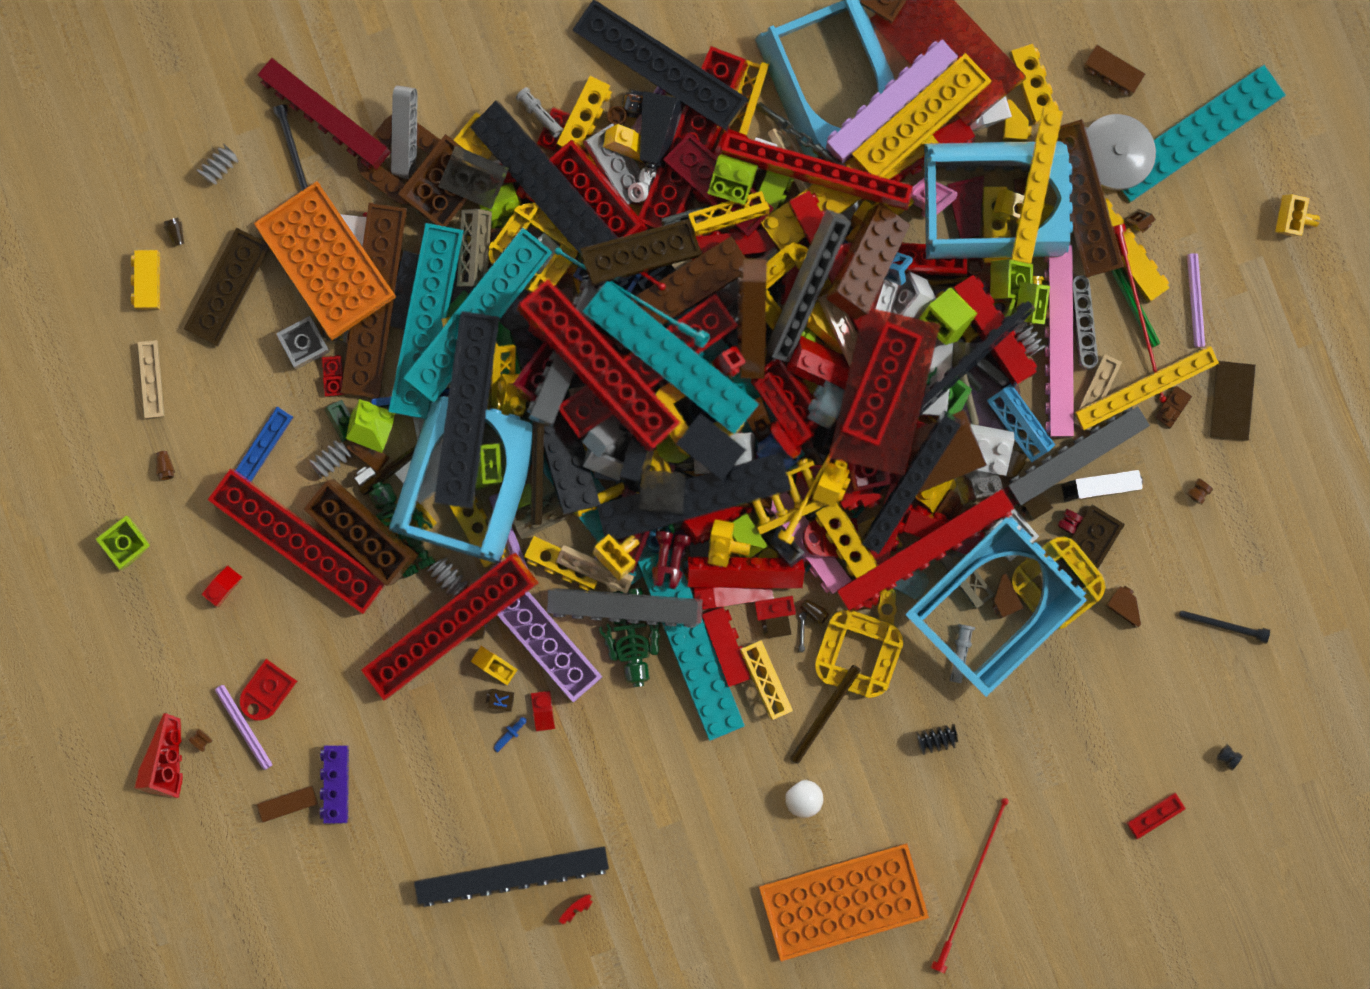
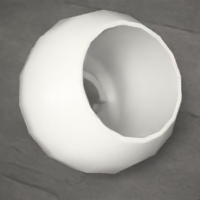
[786,780,823,818]

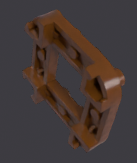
[357,115,441,206]

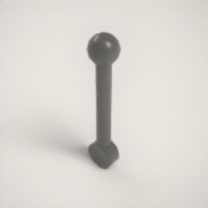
[798,612,807,652]

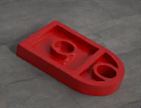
[770,419,802,458]
[802,518,860,558]
[240,659,298,721]

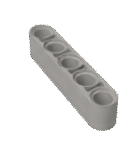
[391,85,418,179]
[1072,275,1098,370]

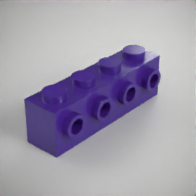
[320,745,349,823]

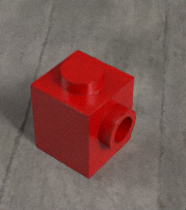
[712,346,746,378]

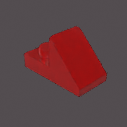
[531,691,555,732]

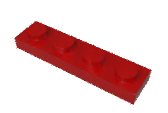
[754,372,813,447]

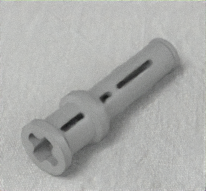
[515,88,563,138]
[950,624,975,683]

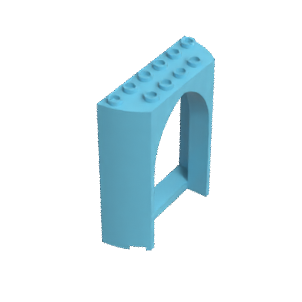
[755,0,896,160]
[924,141,1073,259]
[388,396,533,564]
[905,517,1087,697]

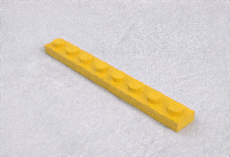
[1011,107,1063,264]
[1075,346,1219,430]

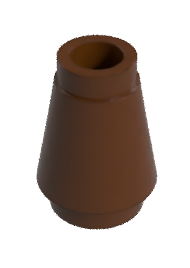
[156,451,175,480]

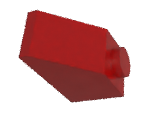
[201,565,243,607]

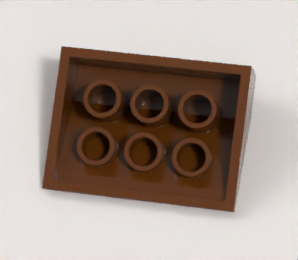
[398,134,490,227]
[892,410,987,494]

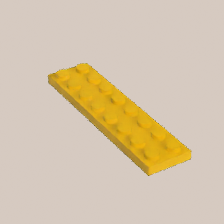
[852,53,992,177]

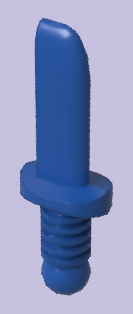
[494,717,527,753]

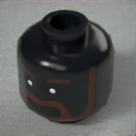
[621,90,644,118]

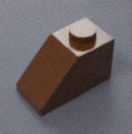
[747,397,772,443]
[346,441,390,472]
[991,573,1023,618]
[1105,586,1141,628]

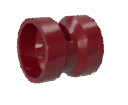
[1057,509,1083,535]

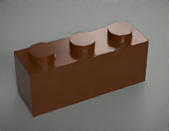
[1083,45,1145,96]

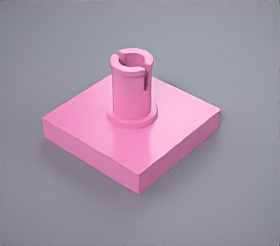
[912,177,957,217]

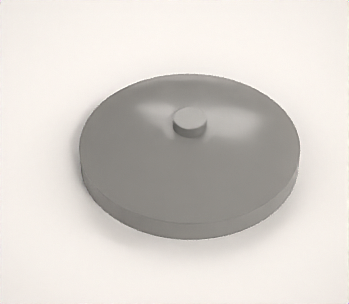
[1086,114,1156,190]

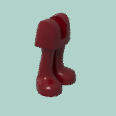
[652,531,692,590]

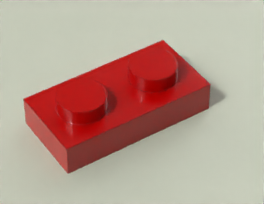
[755,596,796,621]

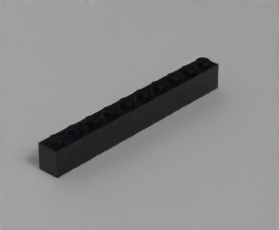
[414,846,609,907]

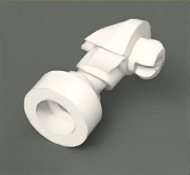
[628,167,657,202]

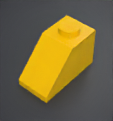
[1003,100,1032,142]
[471,646,518,685]

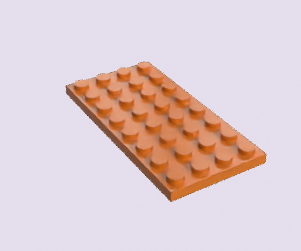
[254,181,396,340]
[759,843,929,961]

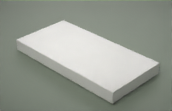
[908,339,954,416]

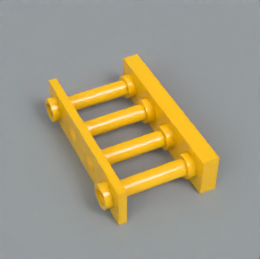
[752,458,828,535]

